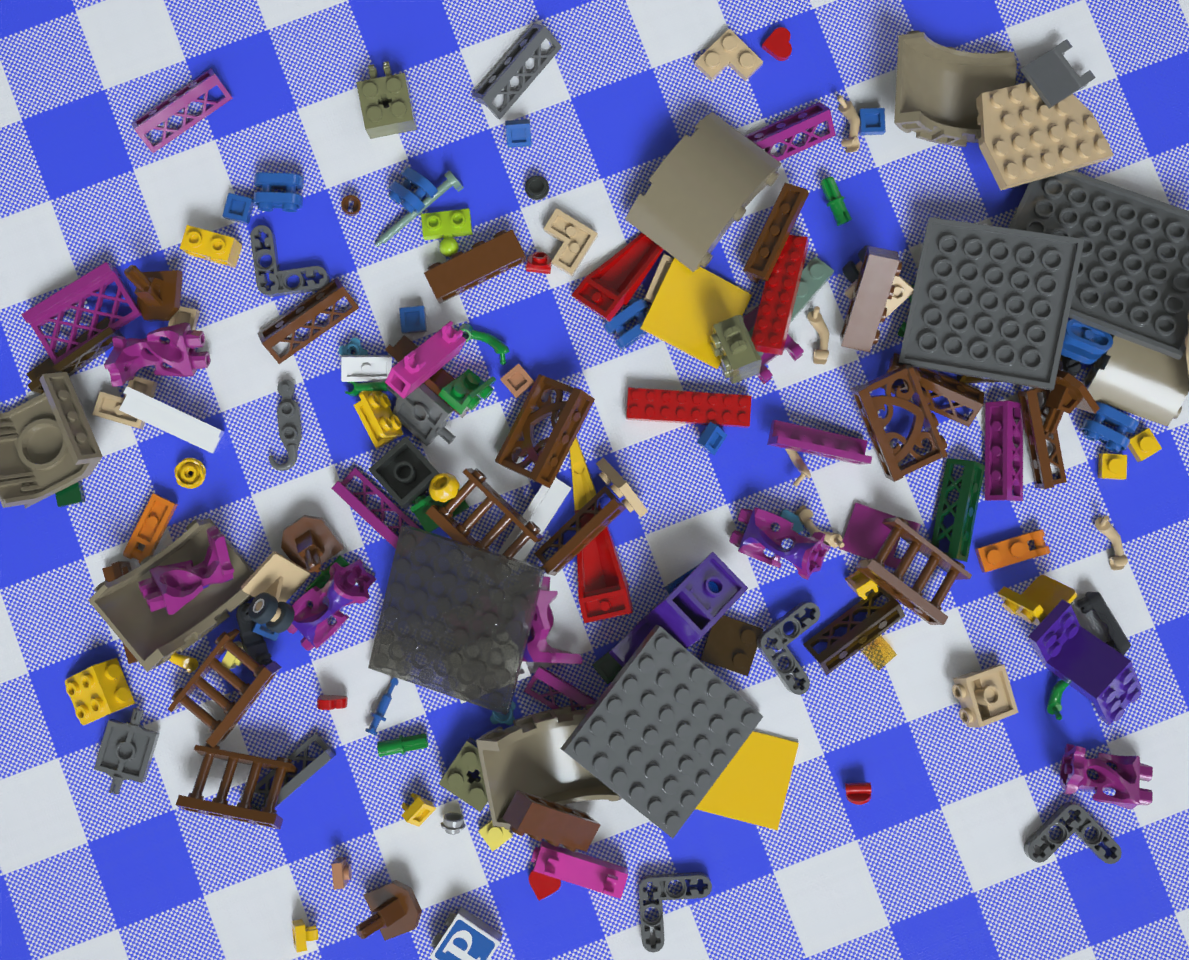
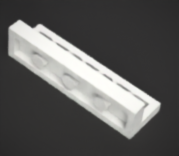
[119,386,224,454]
[495,478,572,571]

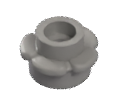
[441,813,466,835]

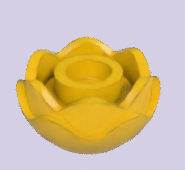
[174,458,206,489]
[429,473,459,503]

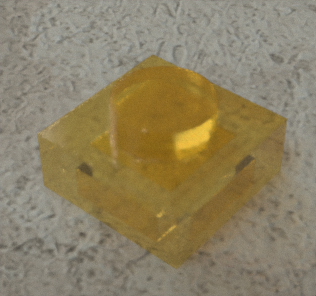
[860,635,897,671]

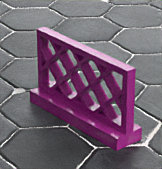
[21,262,142,365]

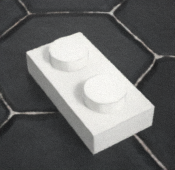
[341,355,392,382]

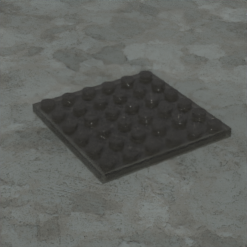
[368,525,546,715]

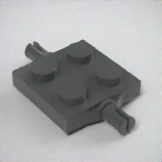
[386,383,456,446]
[94,708,160,794]

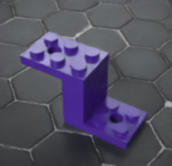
[609,552,748,667]
[1028,599,1142,725]

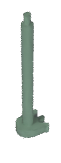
[374,170,464,247]

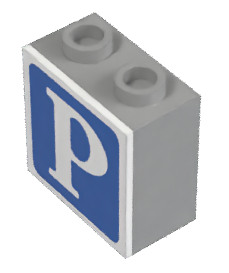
[429,907,502,960]

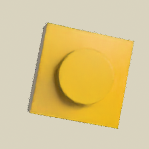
[1128,428,1162,462]
[1098,453,1127,480]

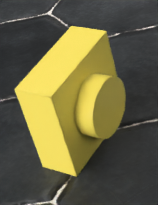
[221,641,245,670]
[478,820,514,851]

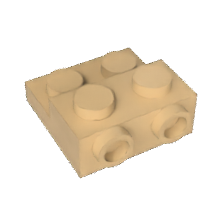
[952,664,1019,728]

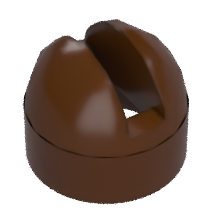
[341,195,361,216]

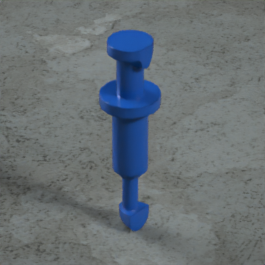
[365,678,399,735]

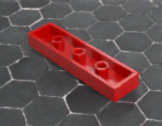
[751,235,809,355]
[626,387,752,428]

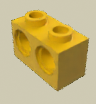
[180,225,242,268]

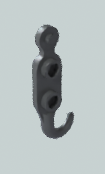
[268,380,302,471]

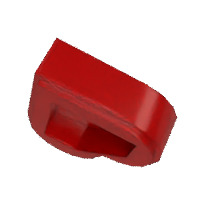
[761,27,792,61]
[317,695,348,710]
[529,869,561,901]

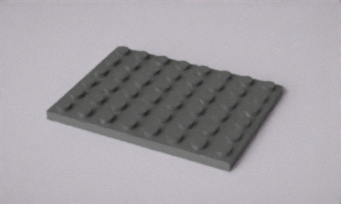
[1009,170,1189,360]

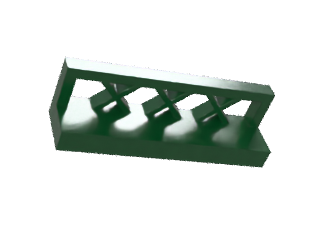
[931,458,985,562]

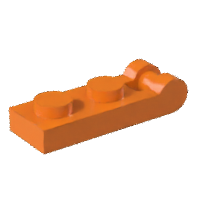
[123,493,178,564]
[975,529,1051,572]

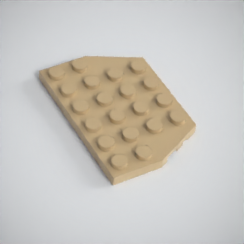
[976,82,1114,190]

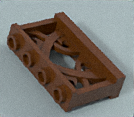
[850,364,948,482]
[495,374,595,488]

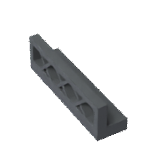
[471,23,562,119]
[239,732,336,826]

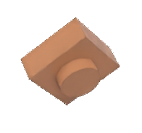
[500,363,534,399]
[331,857,352,890]

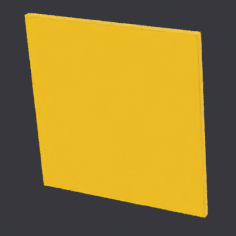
[640,258,752,369]
[695,731,799,831]

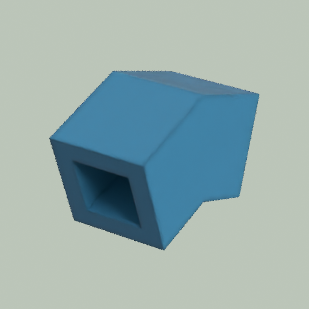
[776,509,804,533]

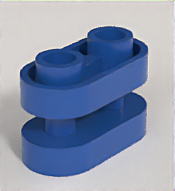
[387,166,438,214]
[253,172,304,212]
[603,297,649,351]
[1061,319,1113,364]
[1080,402,1139,453]

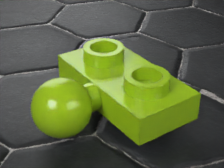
[421,208,473,257]

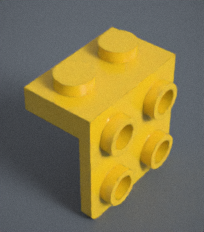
[354,391,404,449]
[998,575,1077,626]
[65,658,135,725]

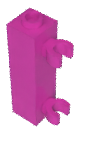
[385,321,466,399]
[531,841,628,899]

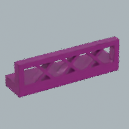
[131,69,233,153]
[745,102,836,161]
[985,401,1023,501]
[767,420,872,465]
[331,468,427,556]
[524,665,597,711]

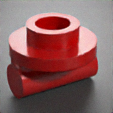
[526,252,552,274]
[845,782,872,805]

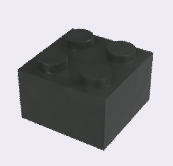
[368,436,440,510]

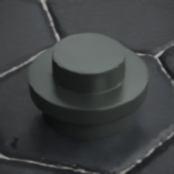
[525,176,549,200]

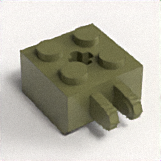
[356,61,418,139]
[710,315,762,384]
[439,737,488,812]

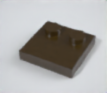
[700,615,763,676]

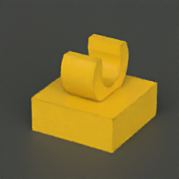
[845,570,878,600]
[401,793,436,827]
[292,919,319,953]

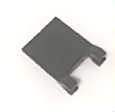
[1020,39,1096,109]

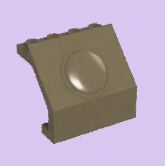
[0,372,103,509]

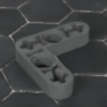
[250,225,330,297]
[757,602,820,695]
[1024,802,1122,864]
[639,872,712,953]

